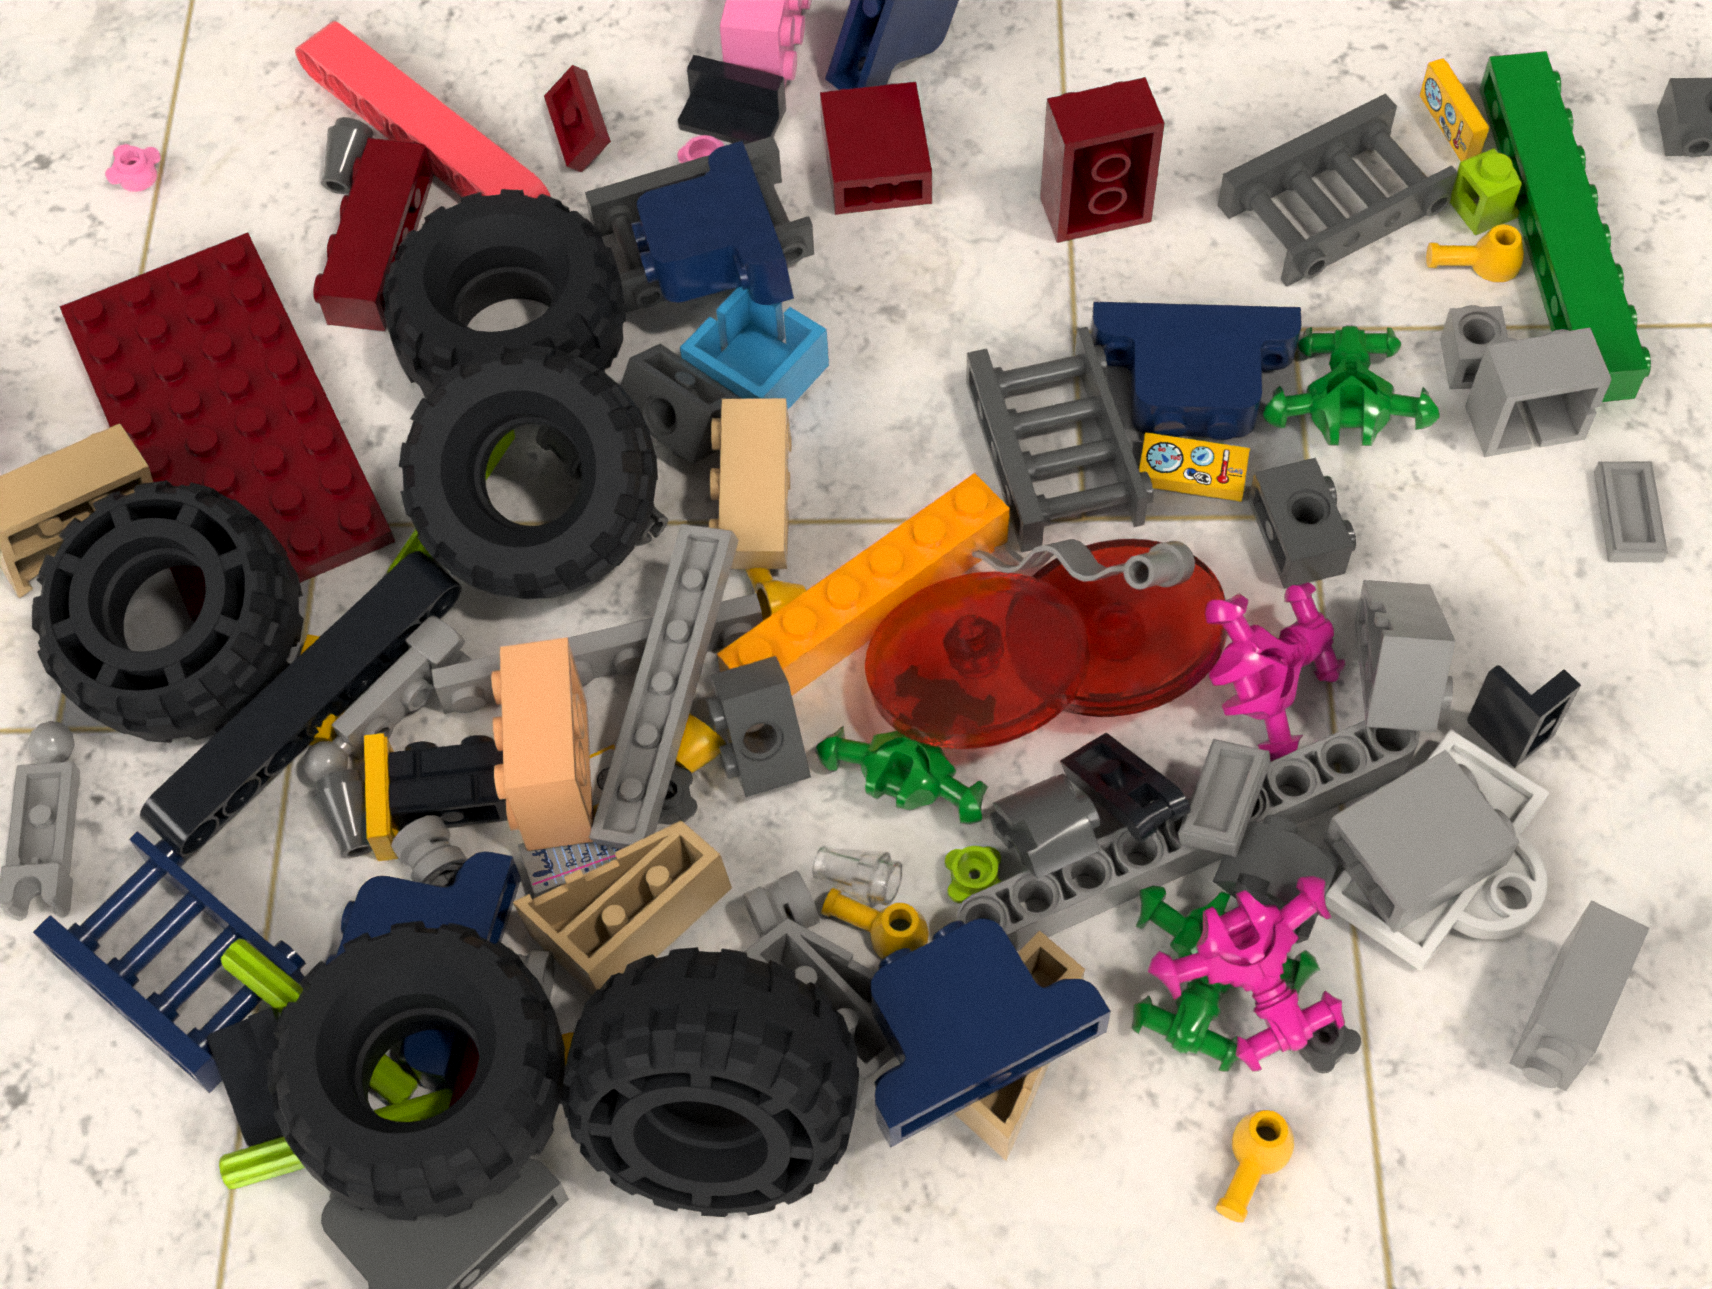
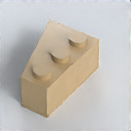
[709,398,792,569]
[513,821,732,995]

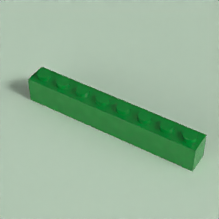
[1479,51,1651,402]

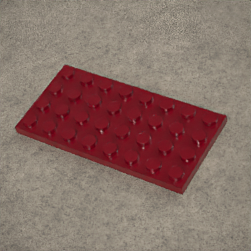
[59,232,396,623]

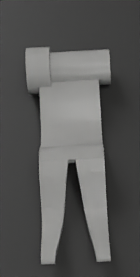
[972,539,1195,589]

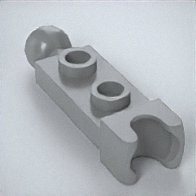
[303,616,472,782]
[0,721,80,921]

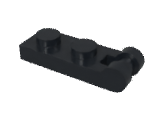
[1060,732,1191,843]

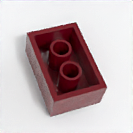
[1040,77,1165,243]

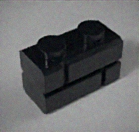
[388,735,508,832]

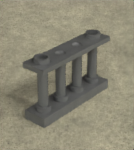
[1218,93,1458,287]
[585,136,814,312]
[966,327,1154,552]

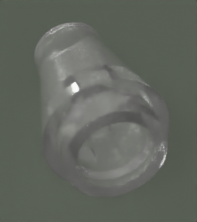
[812,845,902,908]

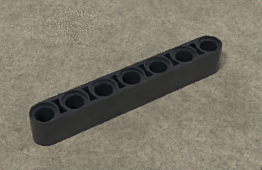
[140,551,462,857]

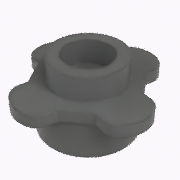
[658,767,697,825]
[1299,1022,1361,1073]

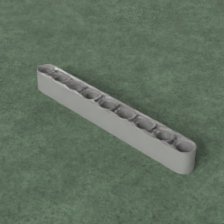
[956,720,1420,951]

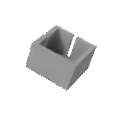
[1465,328,1612,457]

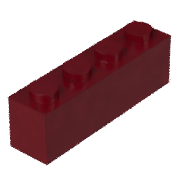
[313,138,434,332]

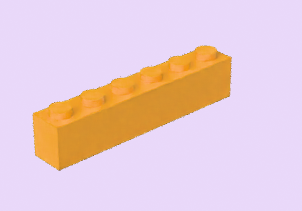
[717,473,1010,696]

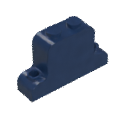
[825,0,959,90]
[631,141,794,305]
[1090,302,1302,440]
[325,851,521,1091]
[871,919,1111,1148]

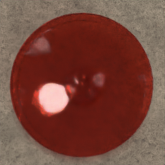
[1005,539,1228,717]
[865,572,1090,749]

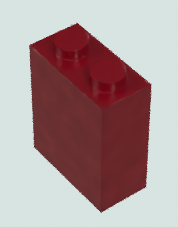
[820,82,932,215]

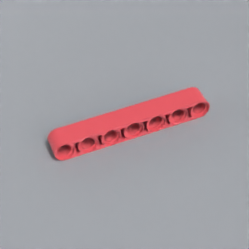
[295,21,551,198]

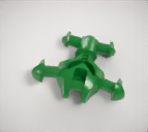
[1263,325,1440,446]
[815,668,997,825]
[1131,885,1320,1072]

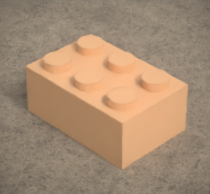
[491,637,594,851]

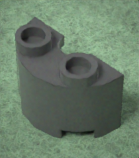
[990,773,1100,879]
[1213,815,1339,944]

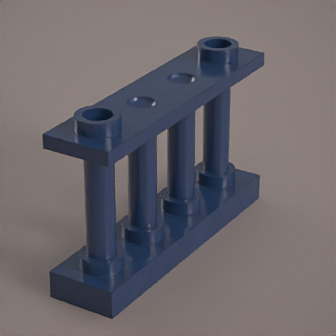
[33,831,306,1093]

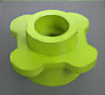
[945,846,1002,904]

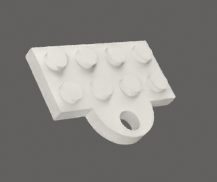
[1325,730,1549,971]

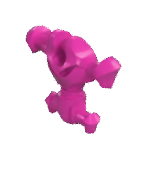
[1205,582,1346,762]
[1147,876,1345,1072]

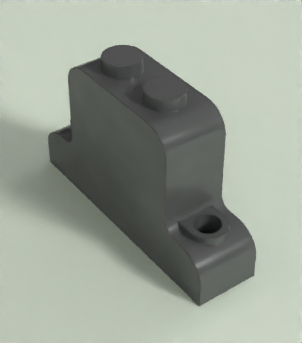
[321,1159,569,1289]

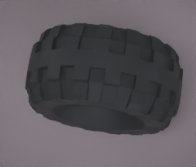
[383,189,626,398]
[399,345,658,599]
[32,480,304,743]
[268,921,565,1221]
[561,947,859,1217]

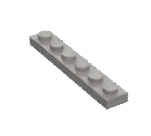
[589,524,739,849]
[431,593,763,714]

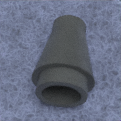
[321,117,374,194]
[313,769,372,858]

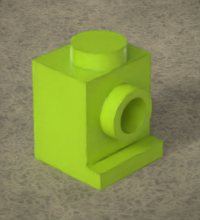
[1449,148,1522,236]

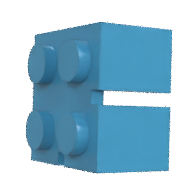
[680,287,829,409]

